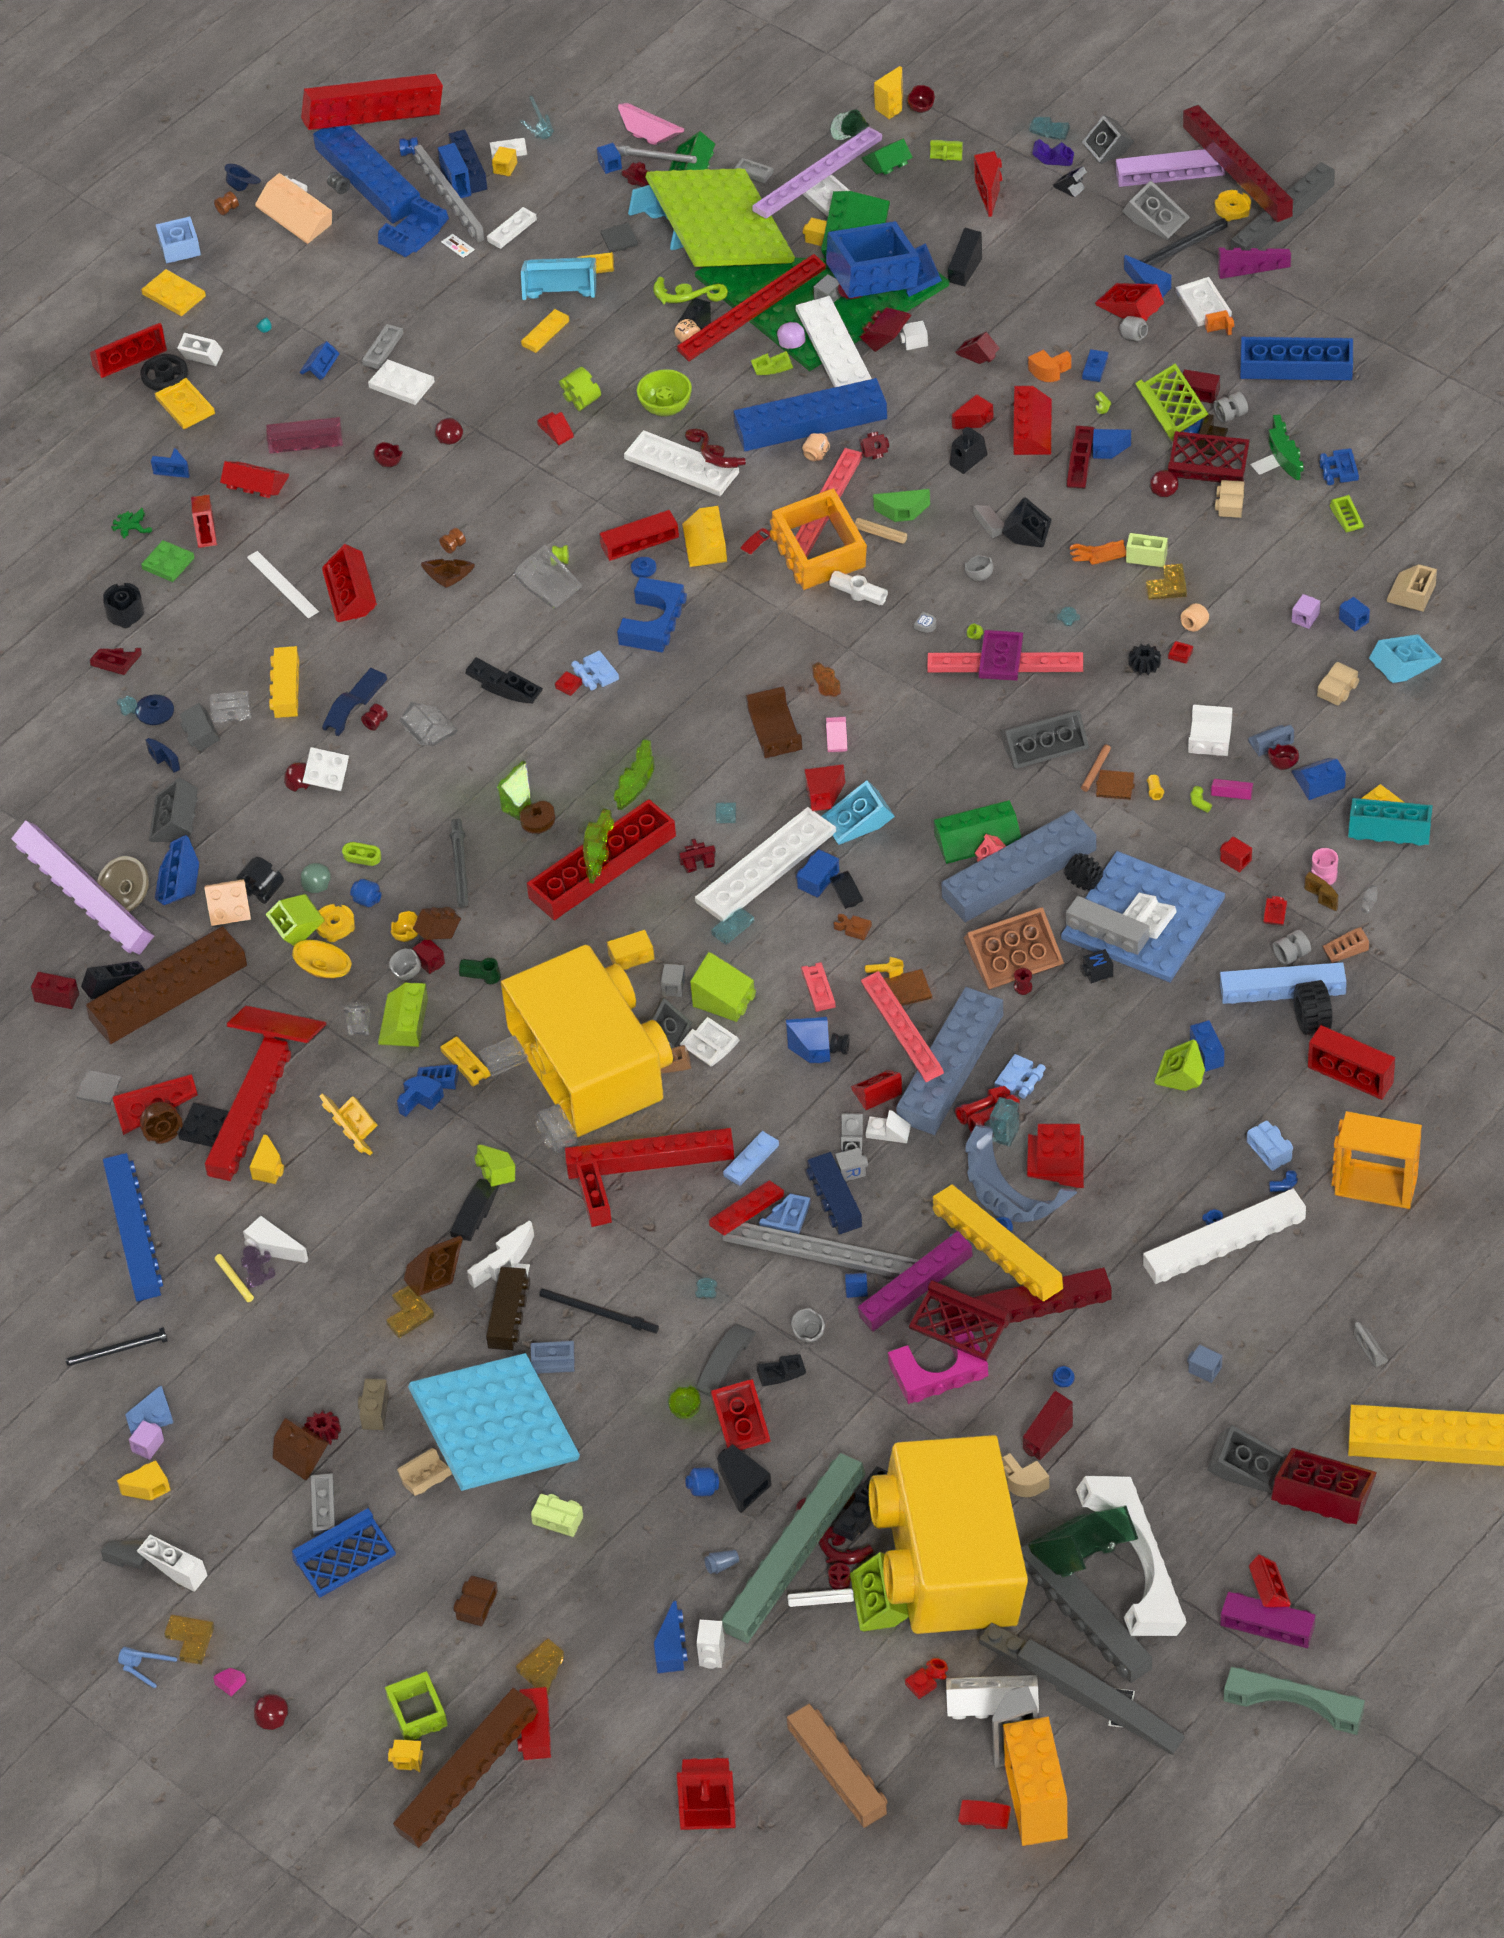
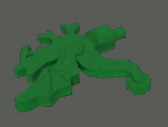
[111,508,152,539]

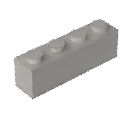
[1066,896,1149,955]

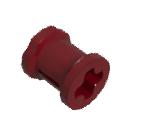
[1014,968,1032,995]

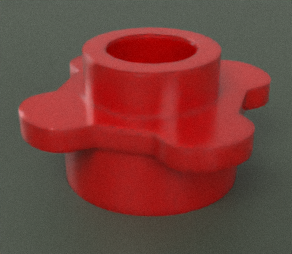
[925,1658,948,1680]

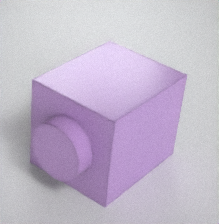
[1292,594,1320,629]
[129,1420,164,1460]

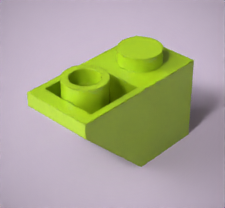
[475,1145,515,1187]

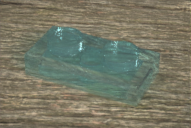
[711,907,754,945]

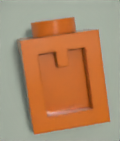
[1205,310,1234,335]

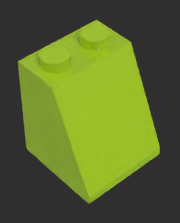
[690,952,756,1022]

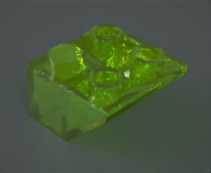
[498,761,532,821]

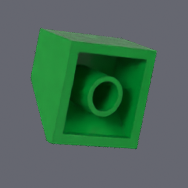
[861,138,913,175]

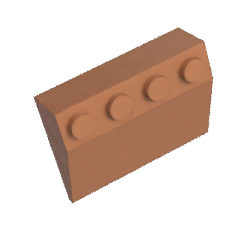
[964,907,1064,990]

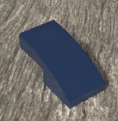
[145,738,180,773]

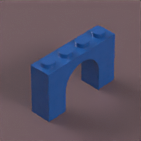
[617,577,687,653]

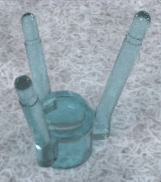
[520,96,554,139]

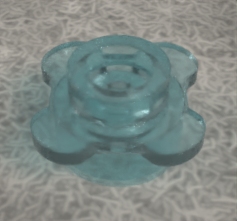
[1057,607,1080,626]
[117,696,137,716]
[695,1278,718,1299]

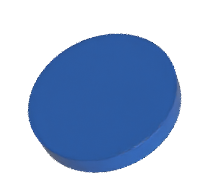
[631,557,656,578]

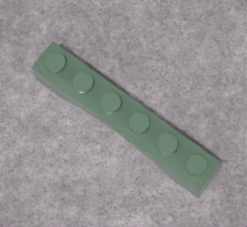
[1224,1667,1365,1735]

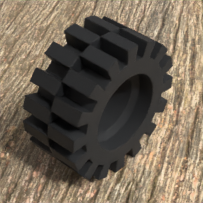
[1064,853,1104,891]

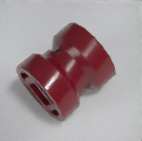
[361,704,388,731]

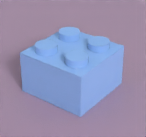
[156,217,201,264]

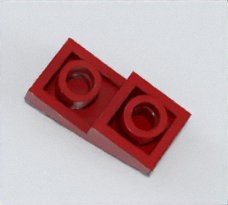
[958,1800,1011,1829]

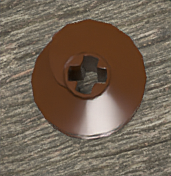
[520,801,555,834]

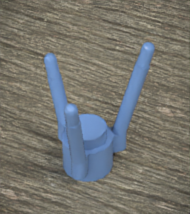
[118,1647,177,1688]

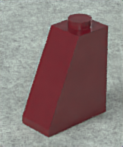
[1023,1390,1073,1460]

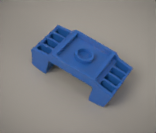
[378,196,449,257]

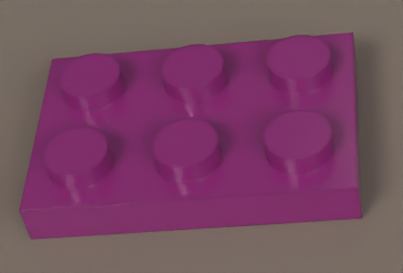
[979,630,1023,681]

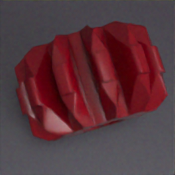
[304,1409,341,1445]

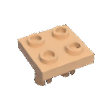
[204,879,251,926]

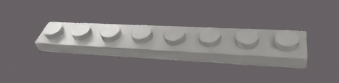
[413,144,484,243]

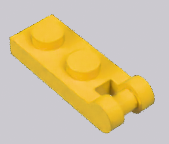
[440,1036,491,1087]

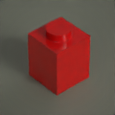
[1220,836,1252,873]

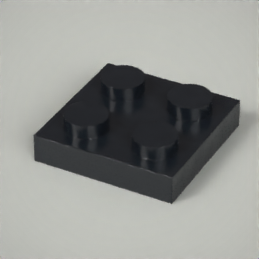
[178,1103,229,1147]

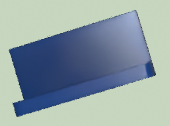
[300,341,340,380]

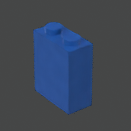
[438,143,471,199]

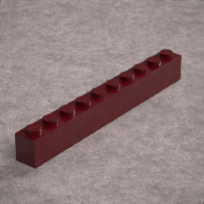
[1183,105,1293,222]

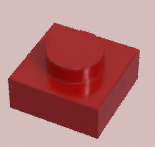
[555,671,582,696]
[905,1667,937,1699]

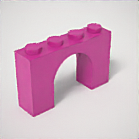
[888,1324,988,1404]

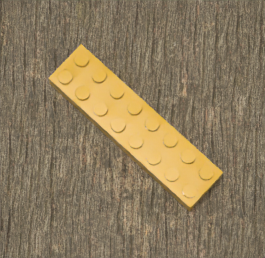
[1348,1404,1504,1466]

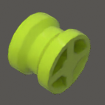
[552,545,569,564]

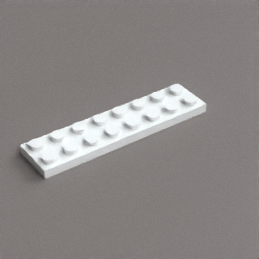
[695,807,836,923]

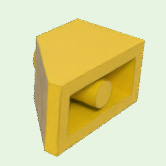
[250,1135,284,1184]

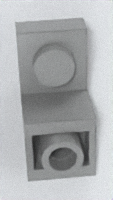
[841,1113,863,1154]

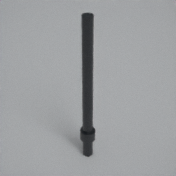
[539,1288,659,1334]

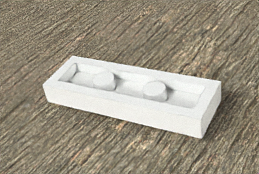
[487,207,537,249]

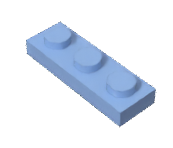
[723,1131,779,1186]

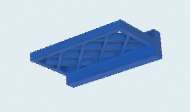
[292,1508,396,1598]

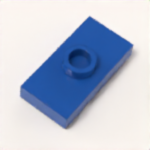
[1082,349,1108,382]

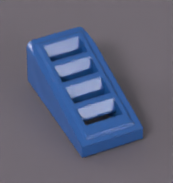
[416,1064,459,1090]

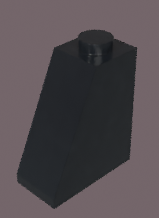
[948,228,982,287]
[717,1444,772,1513]

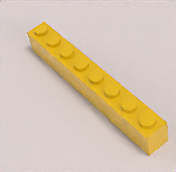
[933,1184,1063,1301]

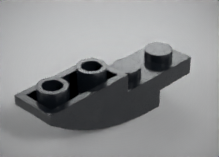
[465,657,543,704]
[833,1466,888,1541]

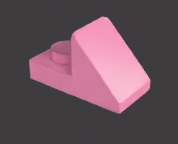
[826,717,847,752]

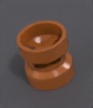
[214,191,239,215]
[439,528,466,554]

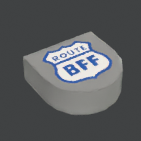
[914,612,936,633]

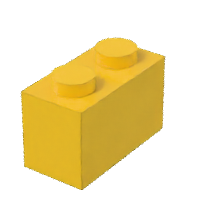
[607,930,655,970]

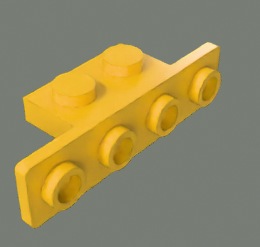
[319,1093,378,1155]

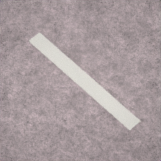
[247,551,319,618]

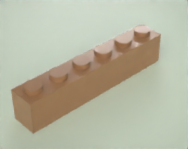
[787,1704,888,1828]

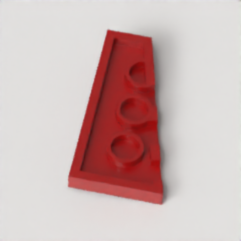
[112,1074,198,1135]

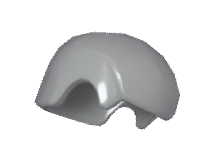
[965,555,994,581]
[389,948,421,981]
[791,1308,826,1343]

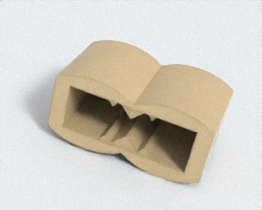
[1215,480,1244,518]
[1317,662,1359,706]

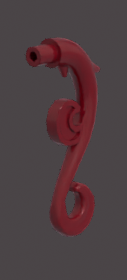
[685,429,746,468]
[796,1497,873,1565]

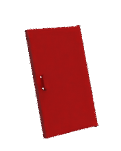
[227,1005,327,1043]

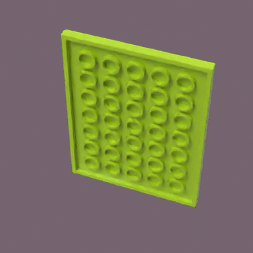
[646,168,795,267]

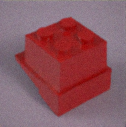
[1027,1124,1084,1188]
[677,1757,736,1830]

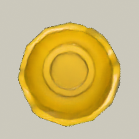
[391,911,418,942]

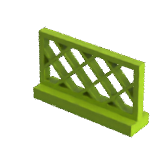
[1135,363,1208,441]

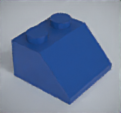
[1292,758,1346,800]

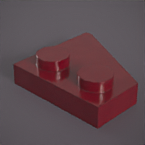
[90,648,142,675]

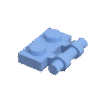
[571,650,619,690]
[995,1054,1046,1099]

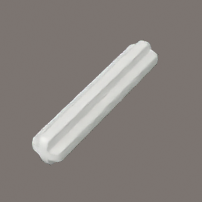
[788,1588,854,1607]

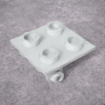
[303,747,349,791]

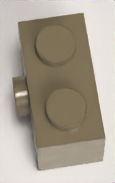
[358,1379,389,1430]

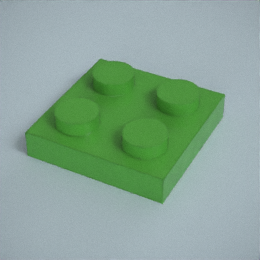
[141,540,194,582]

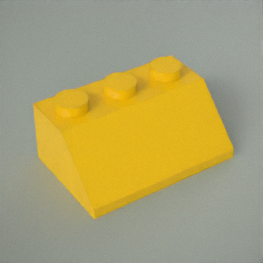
[682,506,727,567]

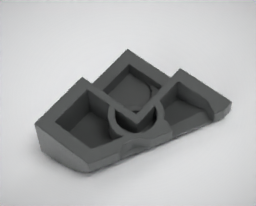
[101,1537,161,1570]

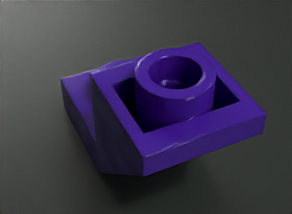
[1032,139,1074,166]

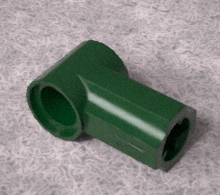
[459,958,501,984]

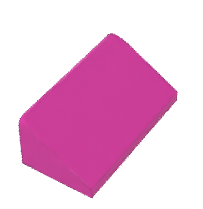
[1211,779,1253,800]

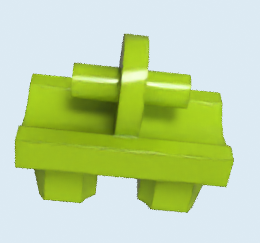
[930,140,963,161]

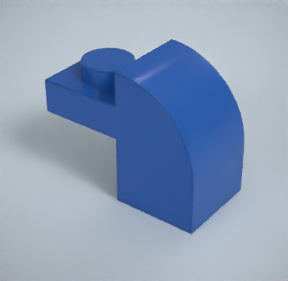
[397,1076,444,1117]

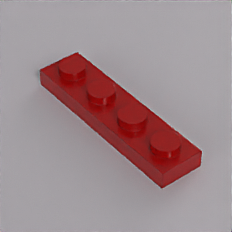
[709,1180,784,1236]

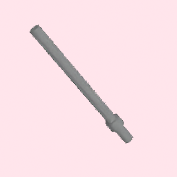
[615,145,697,163]

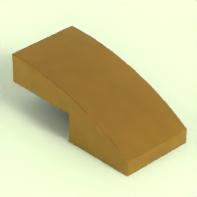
[1305,871,1339,911]

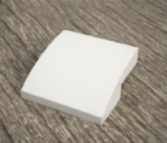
[1123,893,1177,939]
[680,1017,740,1067]

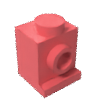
[975,834,1006,862]

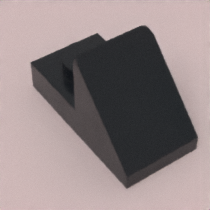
[1053,166,1087,197]

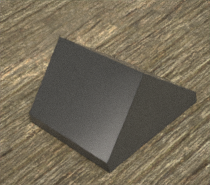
[651,998,692,1049]

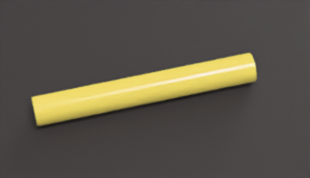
[215,1254,254,1302]

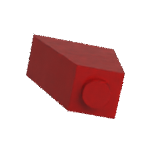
[191,494,217,548]
[805,764,846,811]

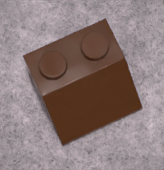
[273,1418,329,1481]

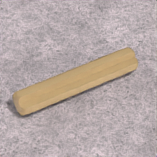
[854,518,907,544]

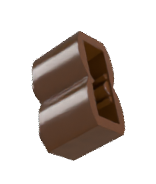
[453,1576,498,1627]

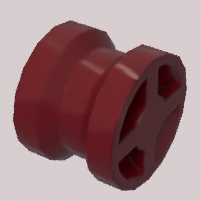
[828,1563,851,1590]

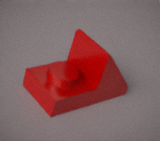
[537,412,574,445]

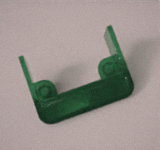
[1028,1505,1139,1577]

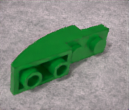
[1268,414,1304,480]

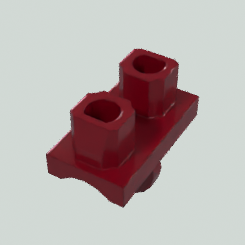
[622,162,650,187]
[679,838,716,873]

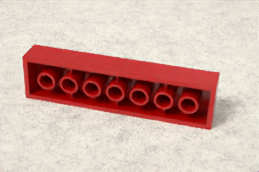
[301,73,443,130]
[527,799,676,921]

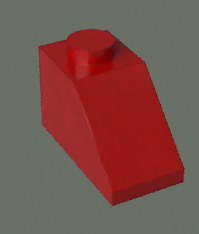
[952,394,994,429]

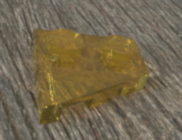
[516,1638,564,1695]

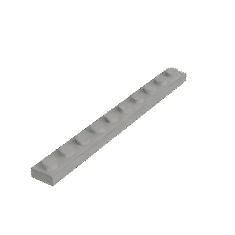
[723,1223,919,1278]

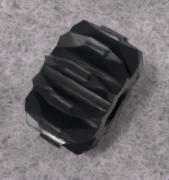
[1128,643,1161,676]

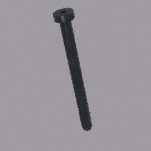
[66,1327,168,1366]

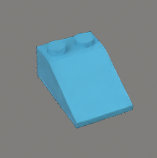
[1369,634,1442,683]
[821,780,895,845]

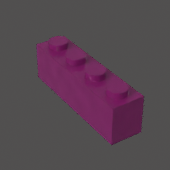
[1220,1592,1316,1649]

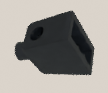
[950,427,988,474]

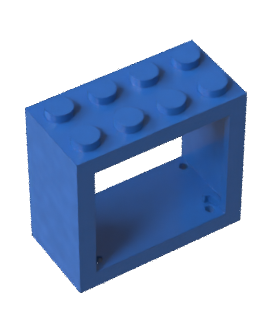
[826,221,919,298]

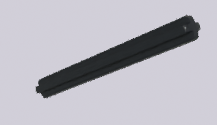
[1139,218,1228,266]

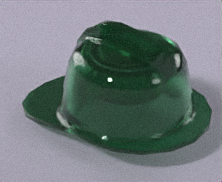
[830,109,869,140]

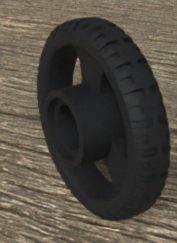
[140,354,188,391]

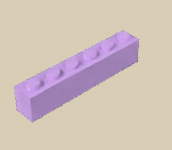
[1116,149,1225,187]

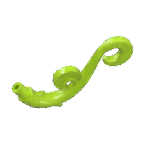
[654,277,728,305]

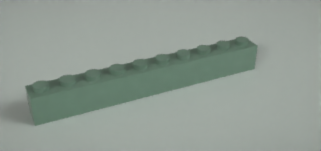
[722,1453,866,1644]

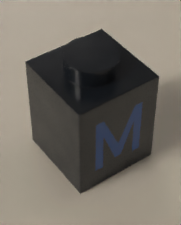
[1081,949,1113,984]

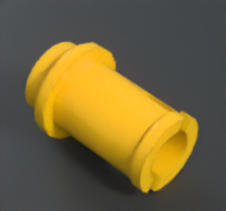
[1147,775,1164,800]

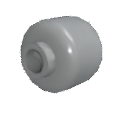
[1120,316,1148,341]

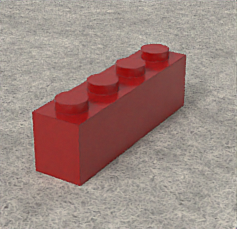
[599,510,679,561]

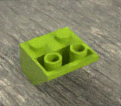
[265,894,325,946]

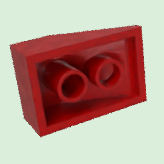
[974,151,1002,217]
[1095,283,1164,322]
[711,1379,771,1450]

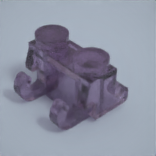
[241,1246,275,1288]

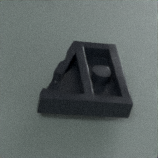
[678,298,711,330]

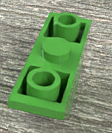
[873,489,930,522]

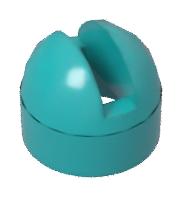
[256,317,272,333]

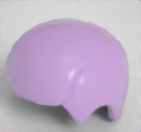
[777,322,805,349]

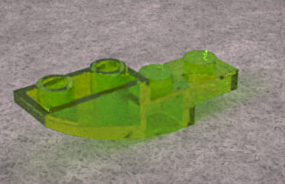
[614,739,655,810]
[583,808,614,884]

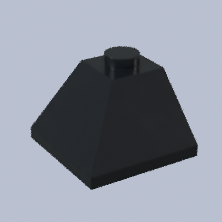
[1002,497,1052,548]

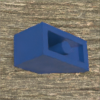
[1093,429,1131,459]

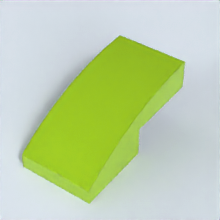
[751,351,793,375]

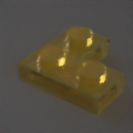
[1146,564,1187,600]
[386,1286,434,1338]
[164,1615,214,1665]

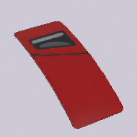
[740,528,771,555]

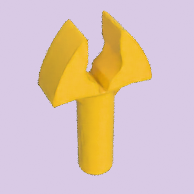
[865,957,904,978]

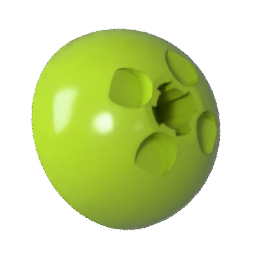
[637,369,692,417]

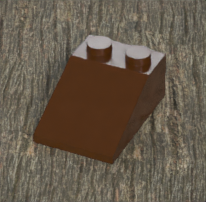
[404,1236,463,1296]

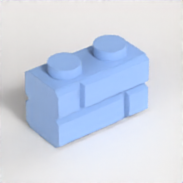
[1247,1120,1293,1171]

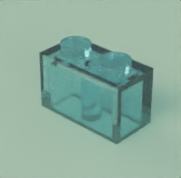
[990,1097,1020,1147]

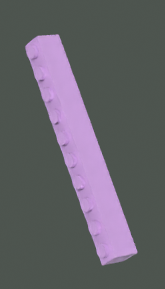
[11,820,154,955]

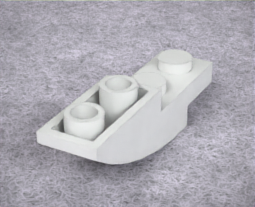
[467,1220,534,1288]

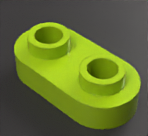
[342,842,381,866]

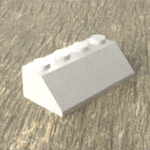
[946,1675,1039,1719]

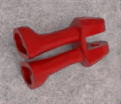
[955,1086,1020,1133]

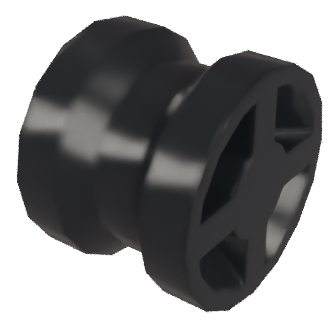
[830,1033,850,1055]

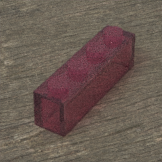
[266,417,343,454]

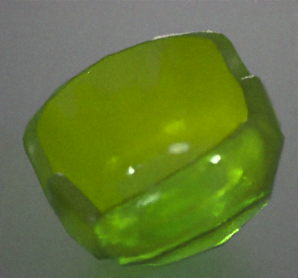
[668,1385,702,1419]

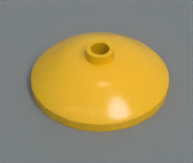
[292,940,352,979]

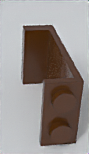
[746,686,803,758]

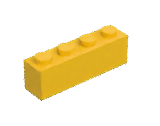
[269,646,299,718]

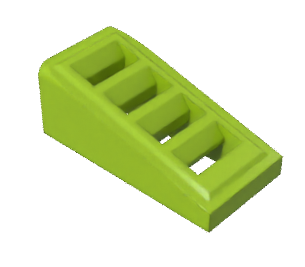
[1330,495,1364,533]

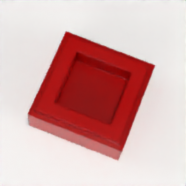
[1168,641,1193,664]

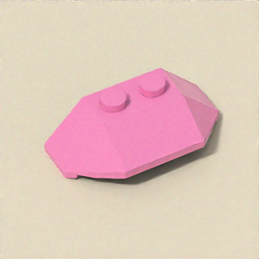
[618,103,684,145]

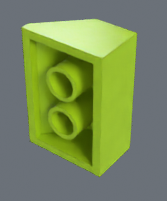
[378,983,428,1047]
[850,1552,909,1632]

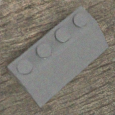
[992,1686,1038,1769]

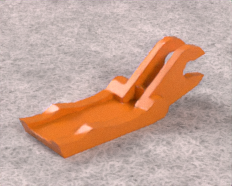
[1070,540,1126,565]

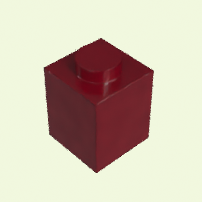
[412,940,445,975]

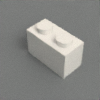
[177,333,223,366]
[697,1620,725,1669]

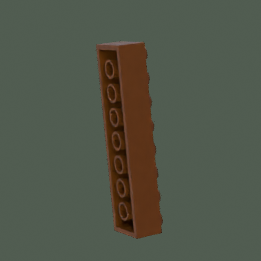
[86,926,247,1045]

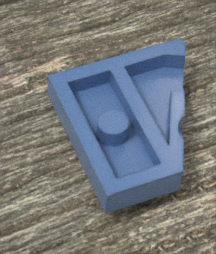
[759,1194,811,1234]
[125,1386,173,1435]

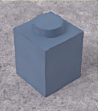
[1187,1345,1222,1383]

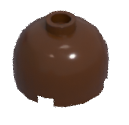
[140,1102,183,1144]

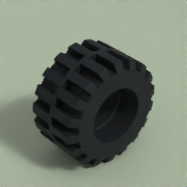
[1294,980,1333,1035]

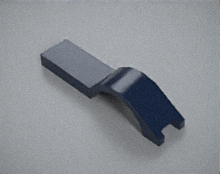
[322,668,387,737]

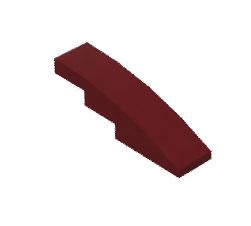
[1067,426,1095,489]

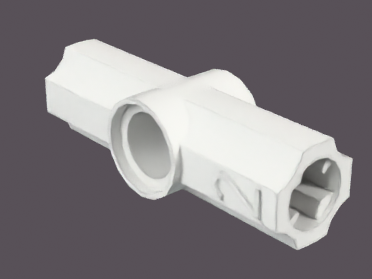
[829,571,888,605]

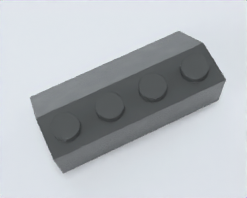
[1000,710,1089,769]

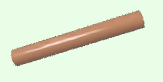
[1081,745,1111,792]

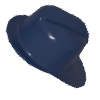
[224,163,261,191]

